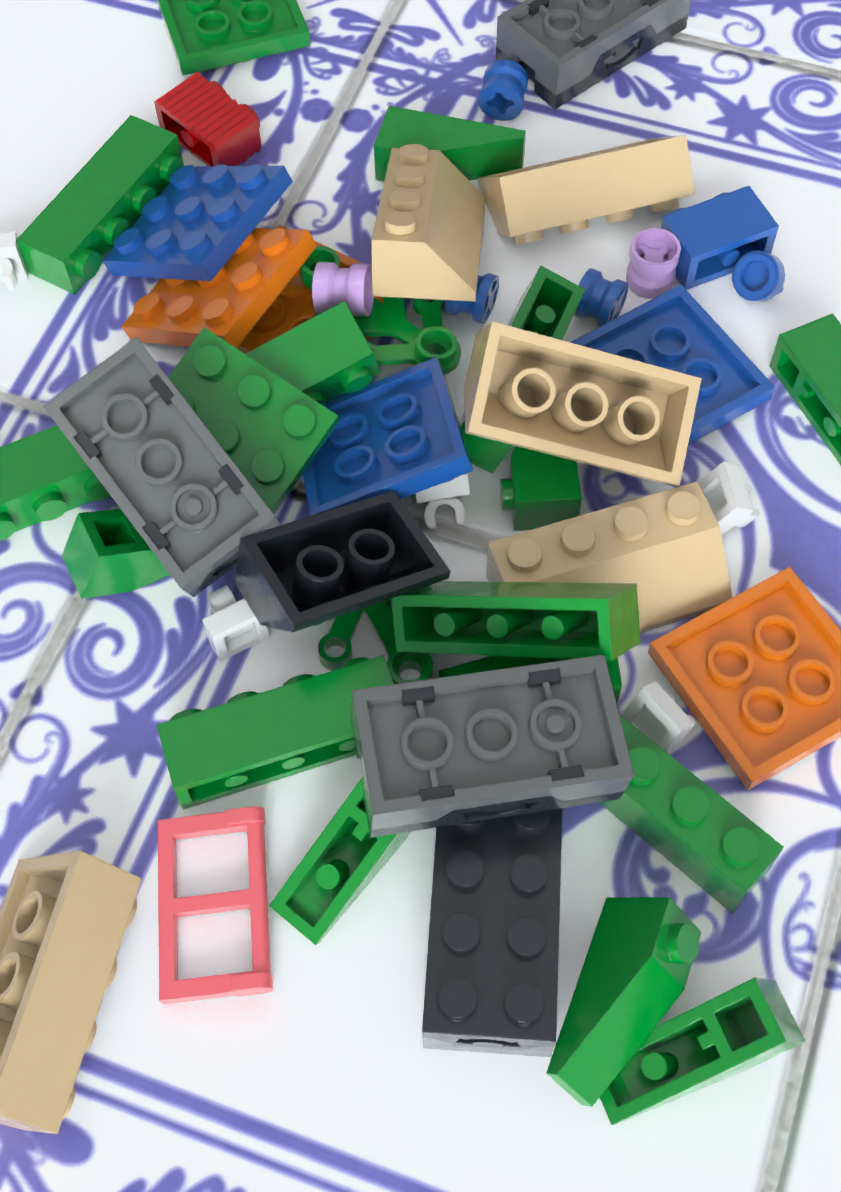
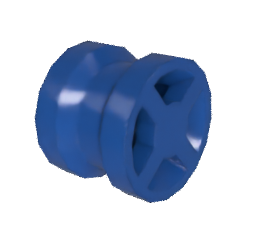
[478,59,529,121]
[574,268,629,326]
[445,273,500,324]

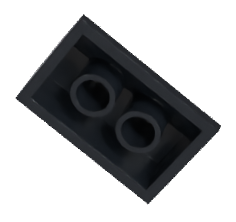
[235,490,451,633]

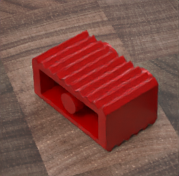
[154,72,262,166]

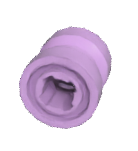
[626,228,681,299]
[312,262,374,317]

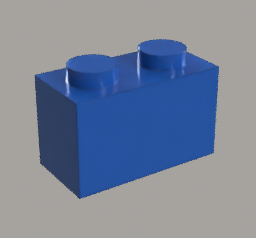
[660,186,779,290]

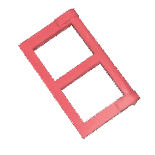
[158,806,273,1004]

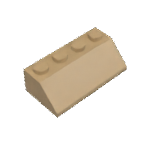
[478,135,695,244]
[372,144,486,302]
[464,321,702,487]
[486,481,733,633]
[0,850,142,1135]

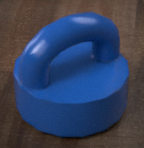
[732,251,786,302]

